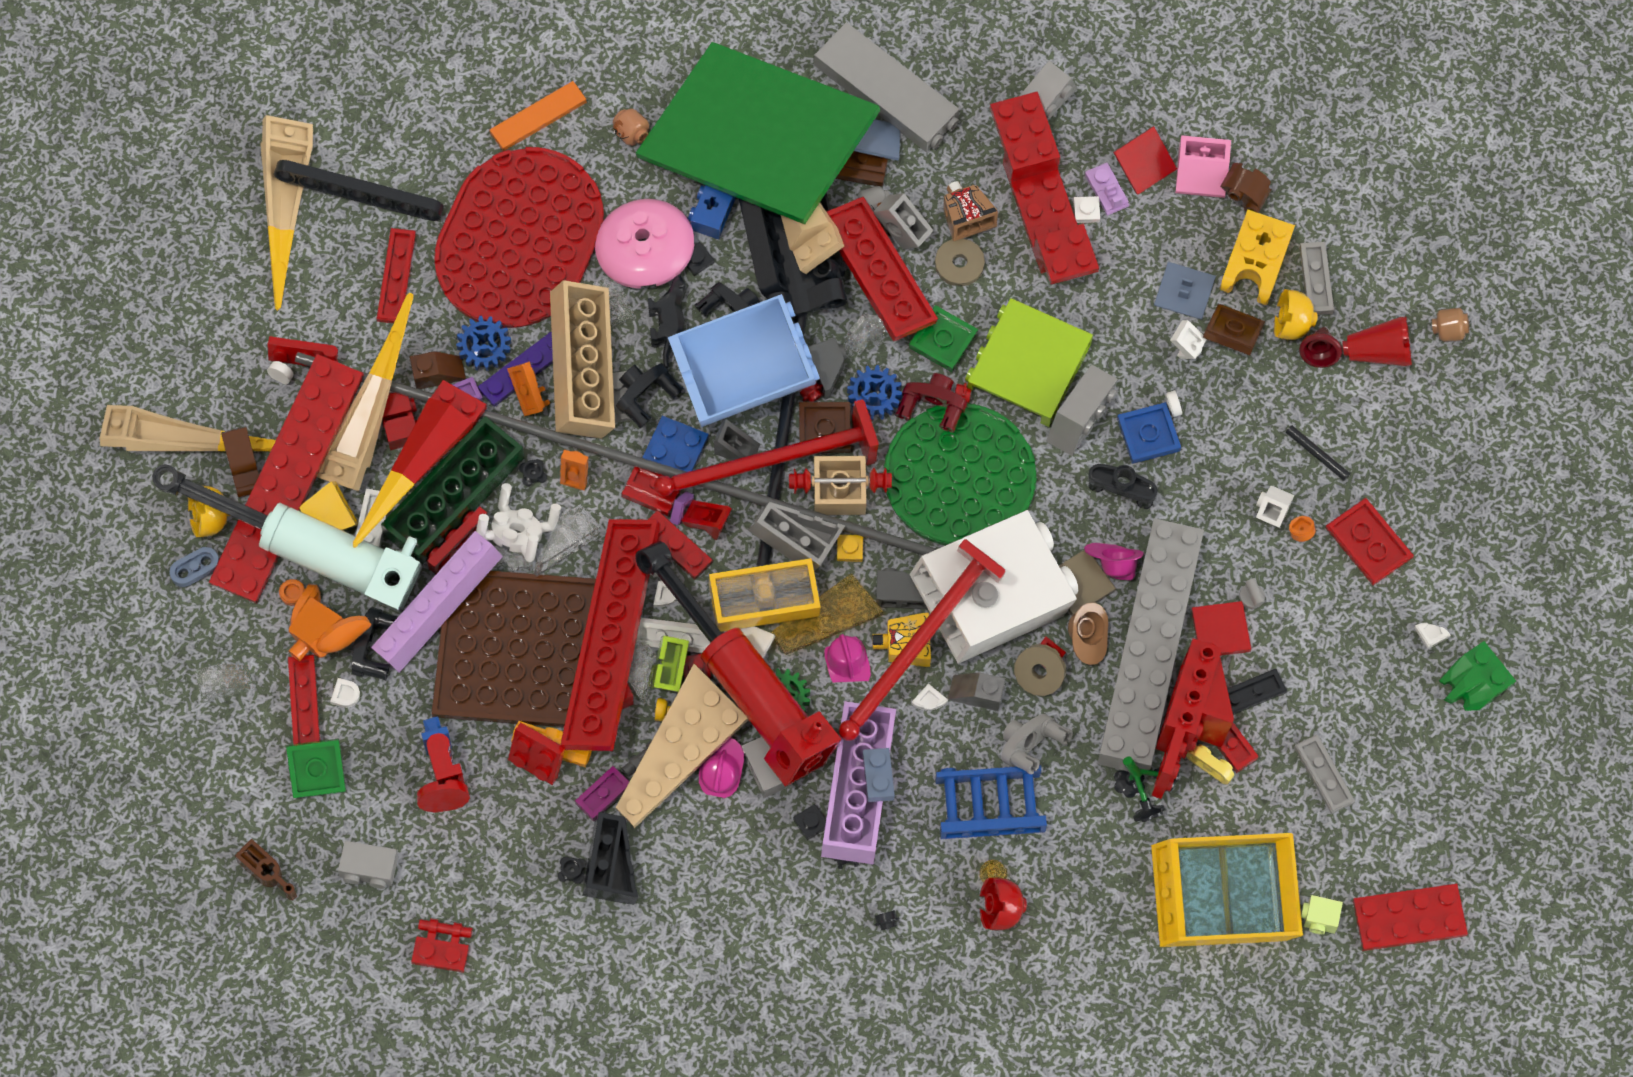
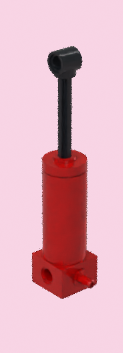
[635,541,841,787]

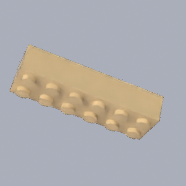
[550,280,615,439]

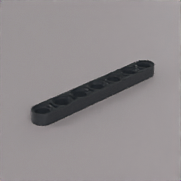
[274,160,444,221]

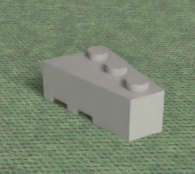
[1046,364,1118,456]

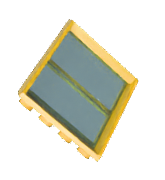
[1151,833,1303,947]

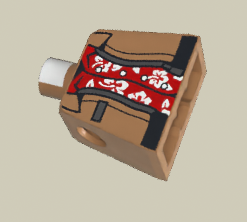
[943,181,998,241]

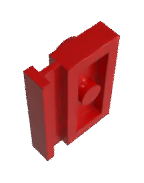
[621,467,681,516]

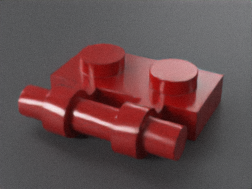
[411,918,473,973]

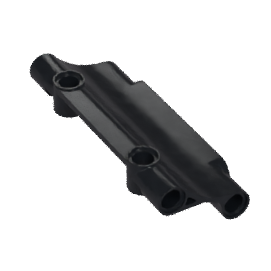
[739,192,848,318]

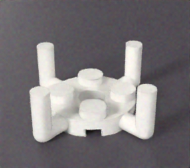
[476,483,561,562]

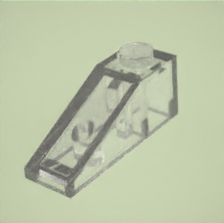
[534,504,600,576]

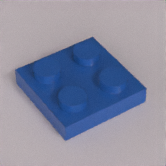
[1117,402,1181,464]
[642,416,709,472]

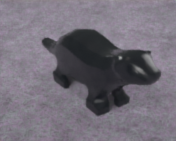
[648,275,687,368]

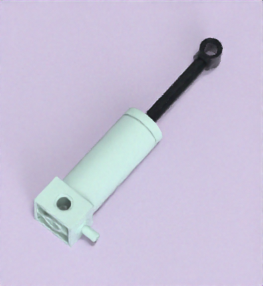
[152,464,422,613]

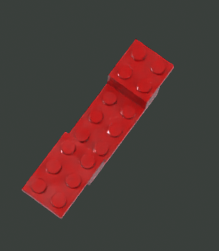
[990,91,1099,285]

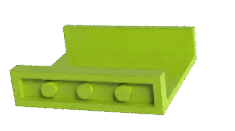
[965,298,1093,427]

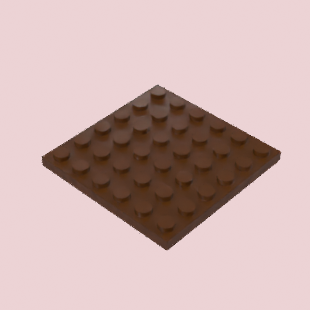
[432,571,596,727]

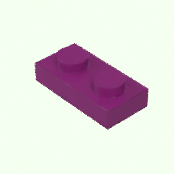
[575,766,629,822]

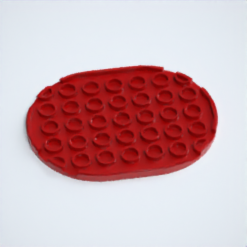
[434,147,604,328]

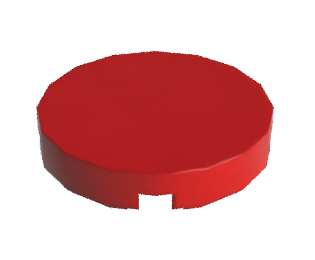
[417,780,470,813]

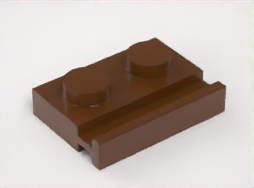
[835,151,888,187]

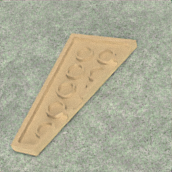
[616,664,749,828]

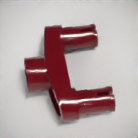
[895,373,968,433]

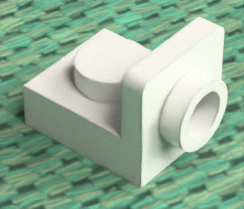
[1170,320,1207,359]

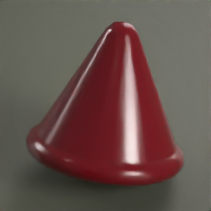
[1299,327,1342,368]

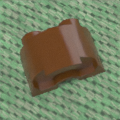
[1220,163,1272,213]

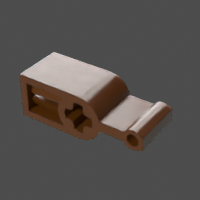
[221,426,259,497]
[235,839,297,901]

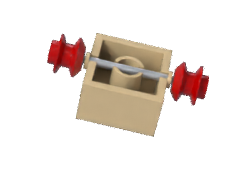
[789,456,892,515]

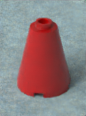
[1342,316,1412,367]

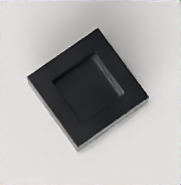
[686,242,714,276]
[793,804,826,841]

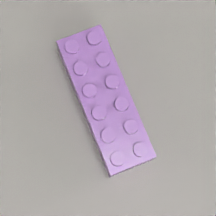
[821,701,896,864]

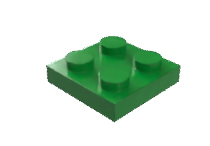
[909,305,978,372]
[286,738,346,798]

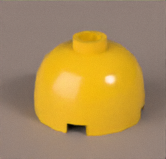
[1274,289,1317,340]
[188,486,230,537]

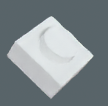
[1073,196,1100,223]

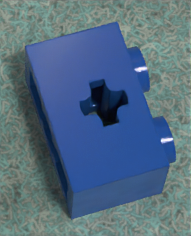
[688,185,736,240]

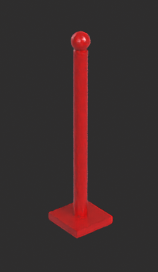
[654,399,879,496]
[839,539,1006,741]

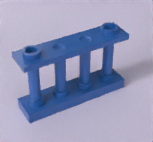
[935,765,1047,839]

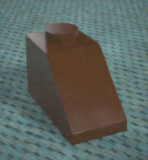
[409,351,466,389]

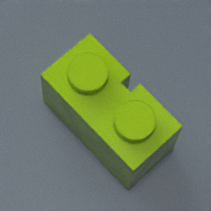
[651,636,689,693]

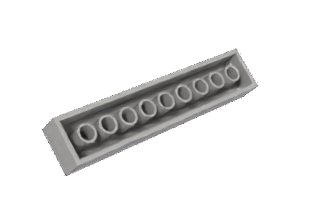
[1097,518,1204,776]

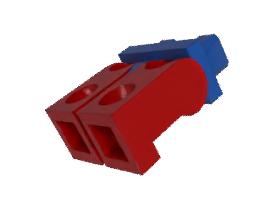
[421,717,465,785]

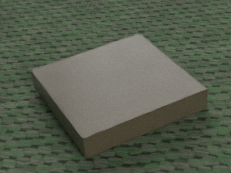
[1059,550,1116,616]

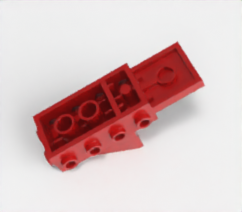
[1151,638,1234,799]

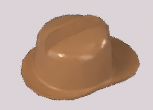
[1068,603,1108,665]

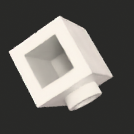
[1256,486,1294,528]

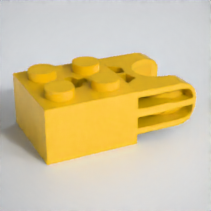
[1220,209,1295,305]

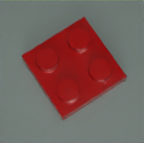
[508,722,565,785]

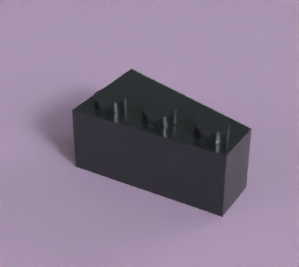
[582,812,638,905]

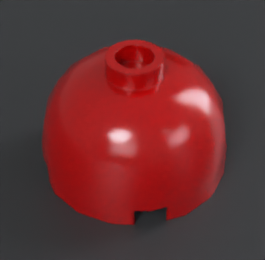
[980,877,1027,931]

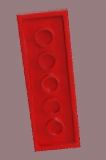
[827,196,938,342]

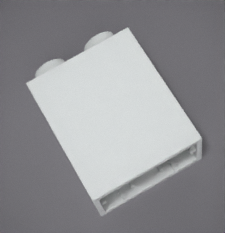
[910,510,1078,664]

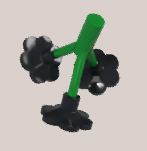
[1114,756,1179,822]

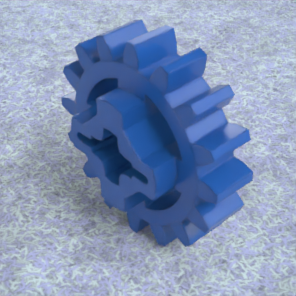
[456,316,511,371]
[847,365,902,420]

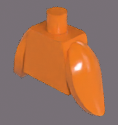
[288,584,371,661]

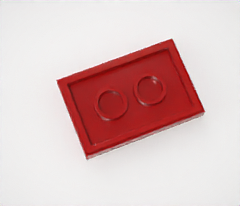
[1325,498,1414,586]

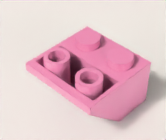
[1175,136,1231,198]

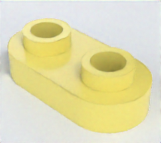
[1186,744,1234,785]

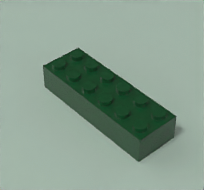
[381,416,525,565]

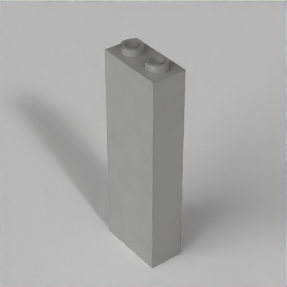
[814,22,959,153]

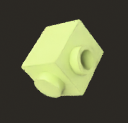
[1301,895,1343,934]

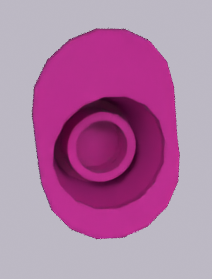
[1084,543,1144,580]
[824,634,871,683]
[699,738,744,798]

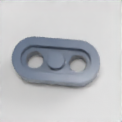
[169,547,219,587]

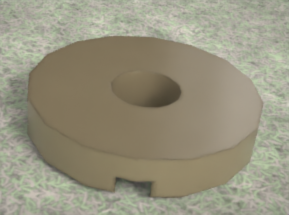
[935,239,985,286]
[1014,644,1066,696]

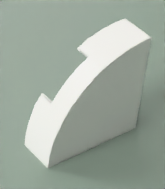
[653,581,677,607]
[1414,623,1451,649]
[911,684,948,710]

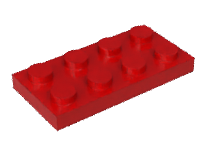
[1353,884,1468,951]

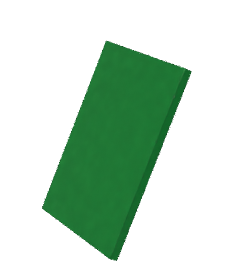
[636,42,880,224]

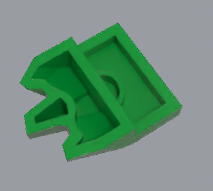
[1439,641,1516,711]

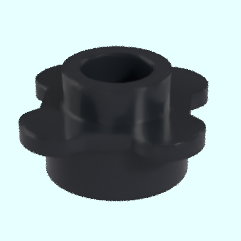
[519,459,547,486]
[558,856,586,884]

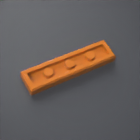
[490,81,587,151]

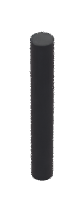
[1286,425,1350,481]

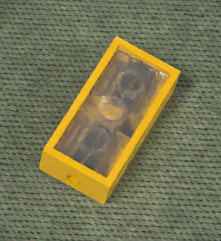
[708,558,821,632]

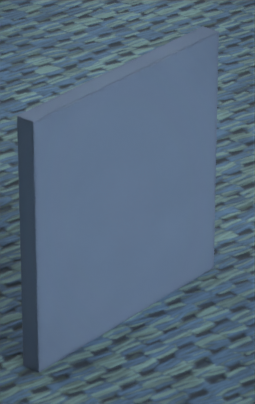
[854,119,900,161]
[1154,262,1216,320]

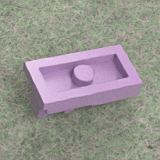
[1085,163,1129,216]

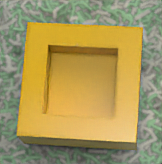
[837,535,863,562]

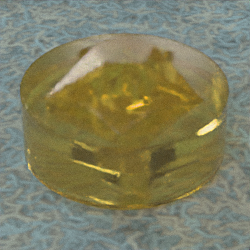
[979,860,1007,883]

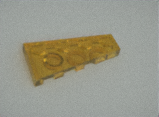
[770,573,883,655]

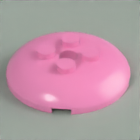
[595,199,694,289]

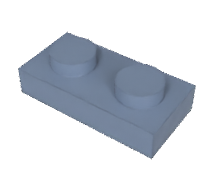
[862,748,895,802]

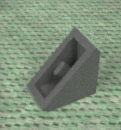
[714,419,760,460]

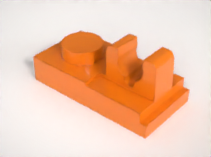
[507,362,550,416]
[560,450,589,491]

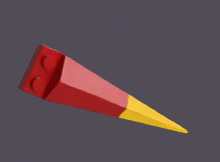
[353,380,487,548]

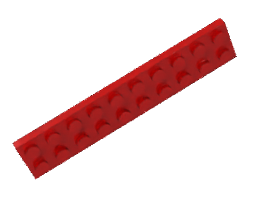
[209,354,364,604]
[560,519,660,751]

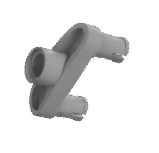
[1001,714,1073,775]

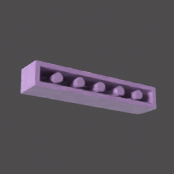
[371,531,503,673]

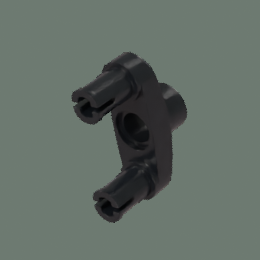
[694,282,760,317]
[616,363,684,429]
[1088,464,1158,509]
[344,607,399,681]

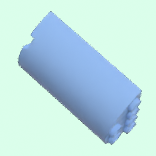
[668,294,820,427]

